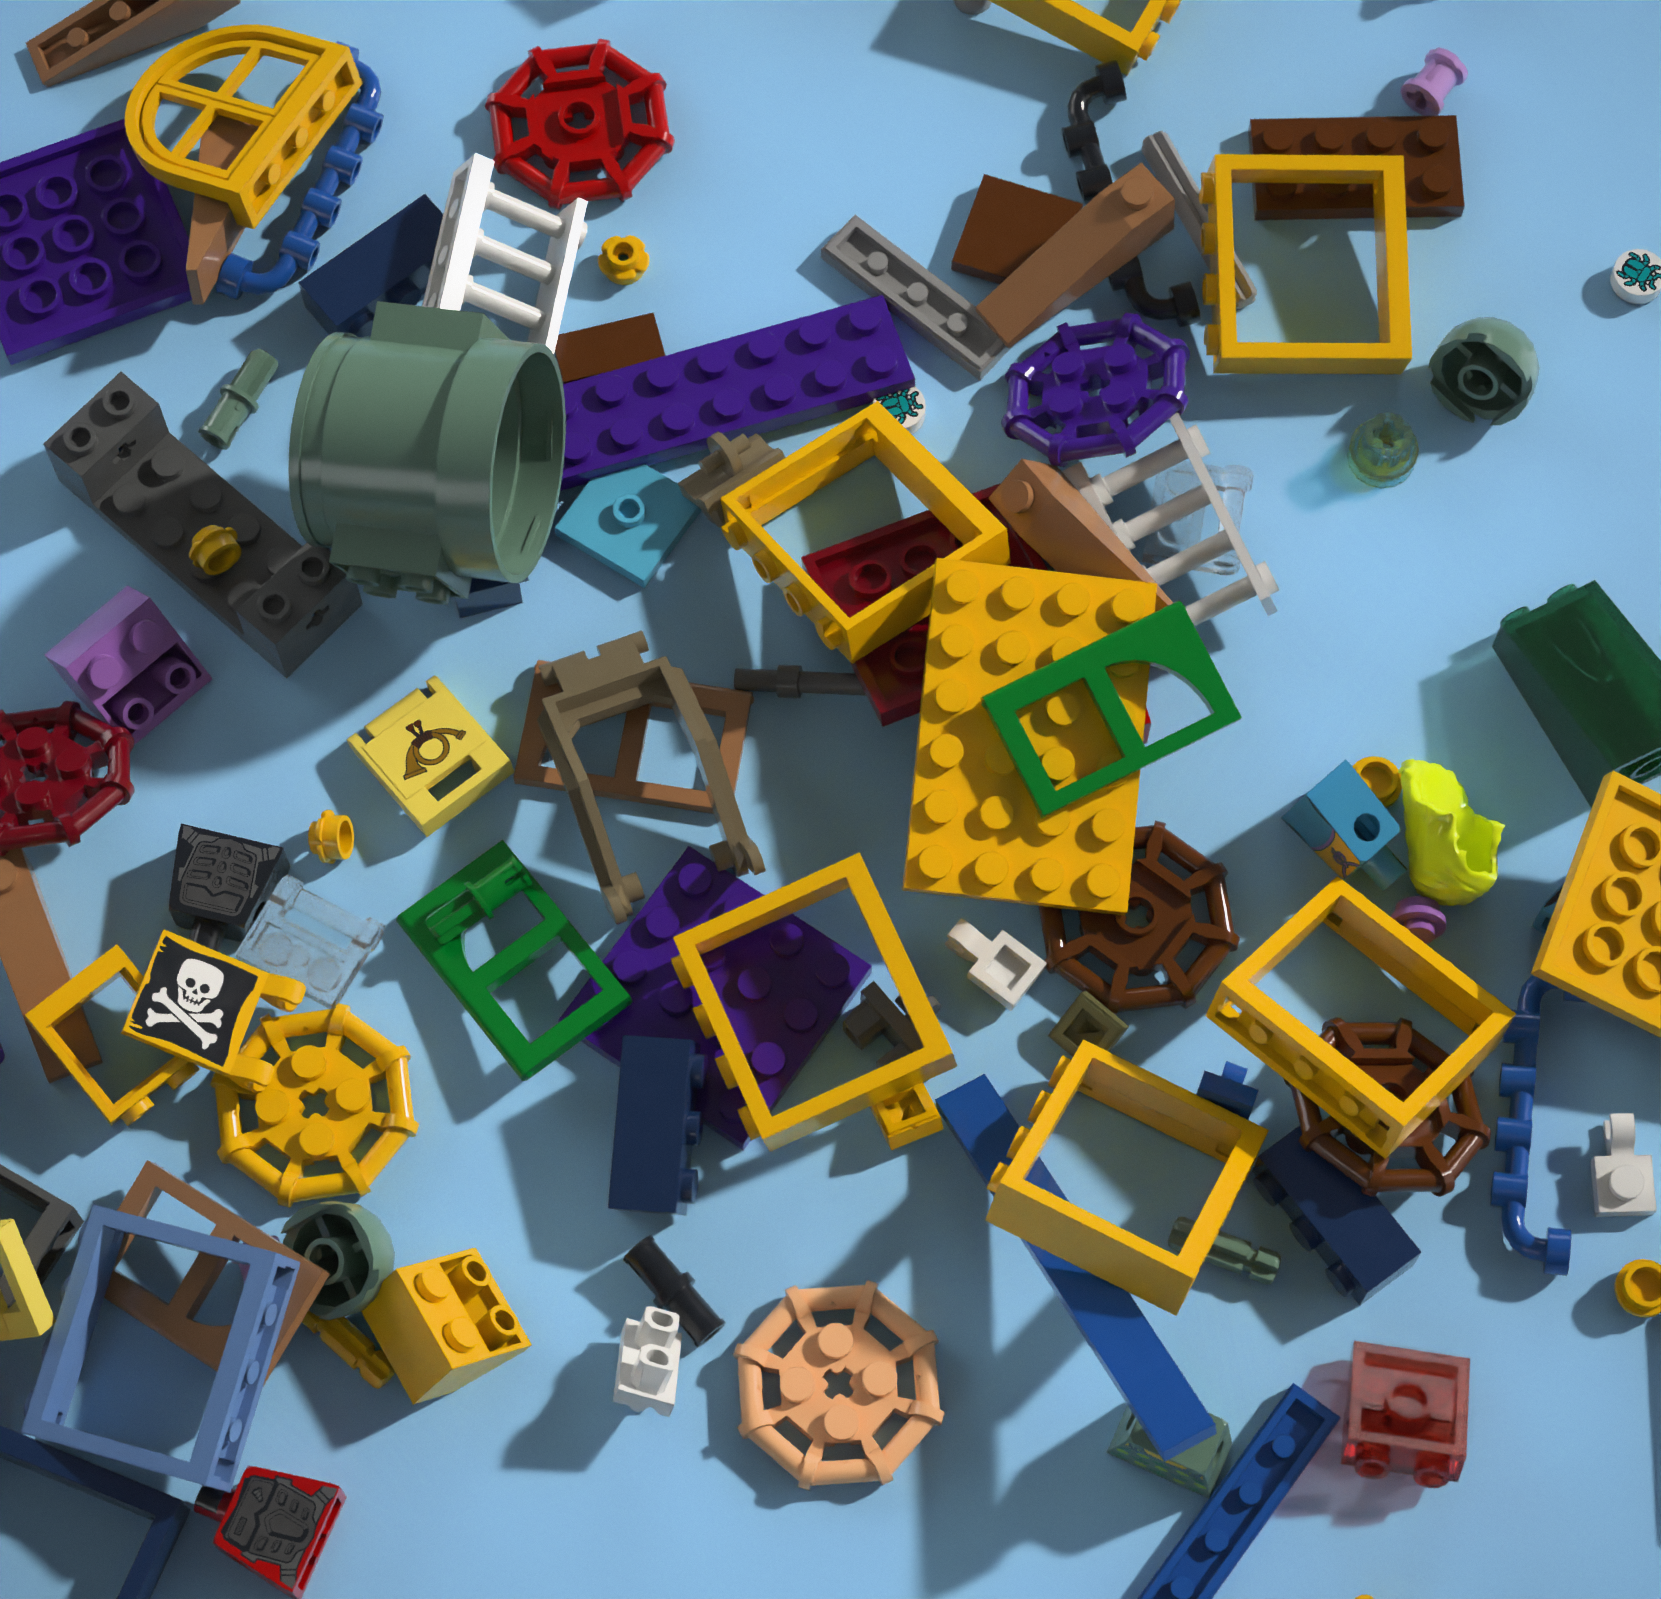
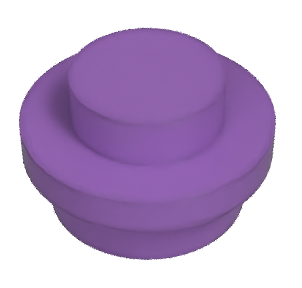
[1390,896,1446,944]

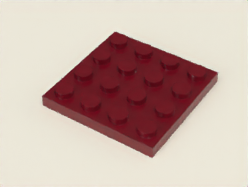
[801,483,1049,727]

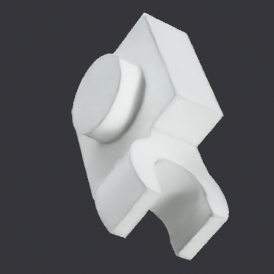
[945,918,1047,1011]
[1590,1113,1657,1217]

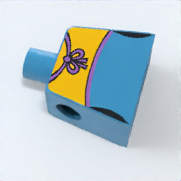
[1281,759,1408,891]

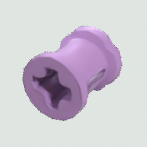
[1401,48,1468,116]

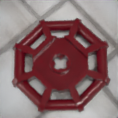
[0,701,135,856]

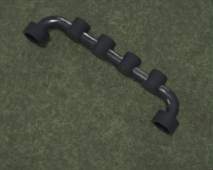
[1061,60,1201,328]

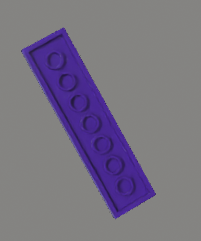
[560,295,915,491]

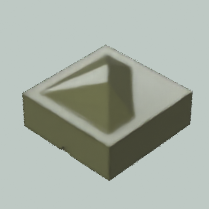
[1048,991,1129,1057]

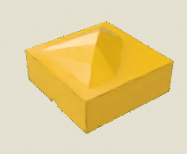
[870,1082,944,1150]

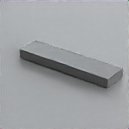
[821,215,1014,380]

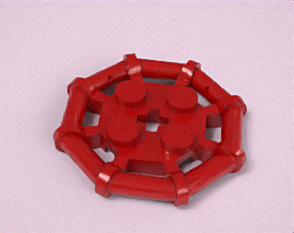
[485,38,675,210]

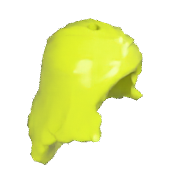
[1398,759,1505,906]

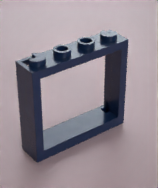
[0,1425,191,1599]

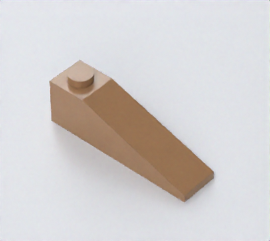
[26,0,241,87]
[186,115,259,305]
[976,162,1175,348]
[988,459,1173,612]
[0,848,103,1083]

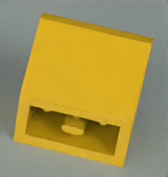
[361,1247,532,1405]

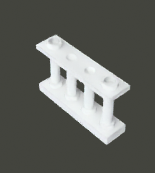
[422,153,588,354]
[1062,413,1279,670]

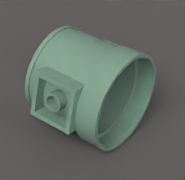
[288,301,566,605]

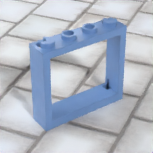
[20,1204,301,1492]

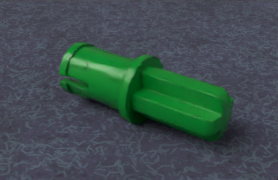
[425,855,533,945]

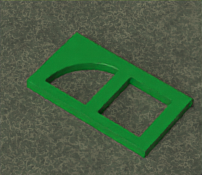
[981,600,1242,818]
[396,840,633,1081]

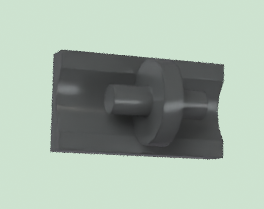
[843,981,941,1082]

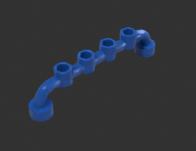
[216,41,384,300]
[1490,975,1587,1276]

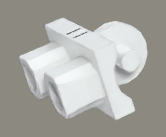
[613,1306,682,1417]

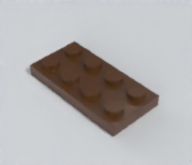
[1248,115,1465,220]

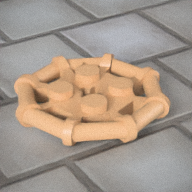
[733,1280,945,1491]

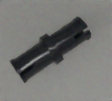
[623,1235,726,1348]

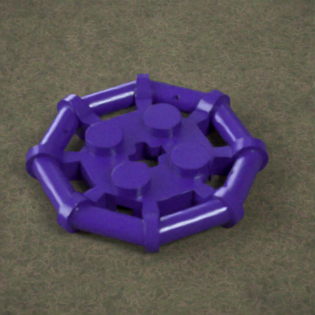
[1001,313,1190,467]

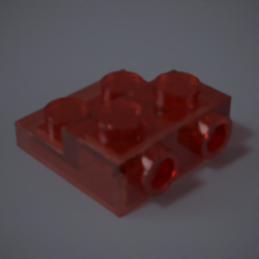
[1341,1341,1470,1488]

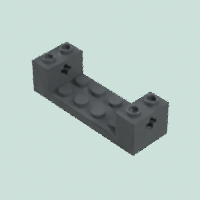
[43,372,363,678]

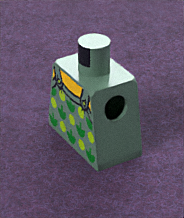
[1107,1405,1232,1498]

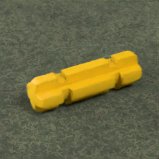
[302,1311,395,1389]

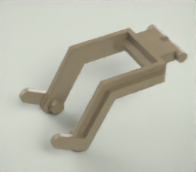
[537,630,766,925]

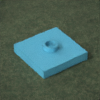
[555,464,702,589]

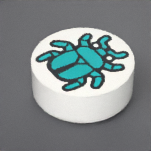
[1610,249,1661,304]
[873,387,926,434]

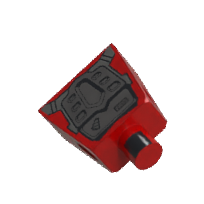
[194,1466,347,1599]

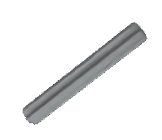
[1142,131,1257,310]

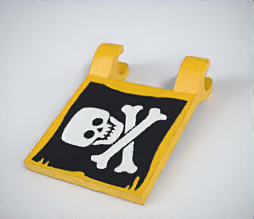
[121,929,306,1093]

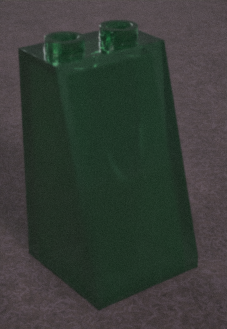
[1492,580,1661,809]

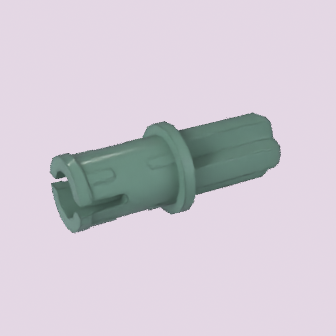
[198,349,278,450]

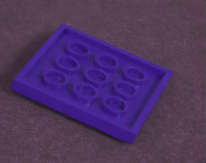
[0,118,192,366]
[558,846,872,1151]

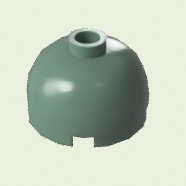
[1429,317,1540,425]
[280,1201,395,1320]

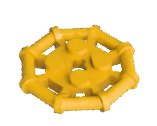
[210,1003,419,1208]

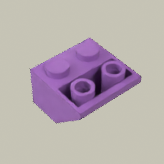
[44,585,212,745]

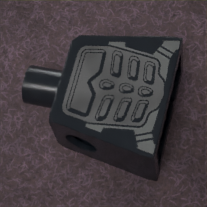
[169,824,290,952]

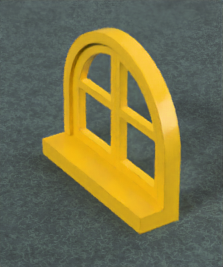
[125,24,362,229]

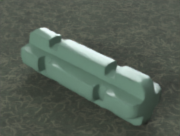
[1168,1217,1281,1285]

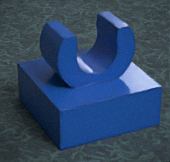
[1196,1061,1259,1120]

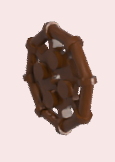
[1038,820,1240,1016]
[1284,1017,1491,1197]

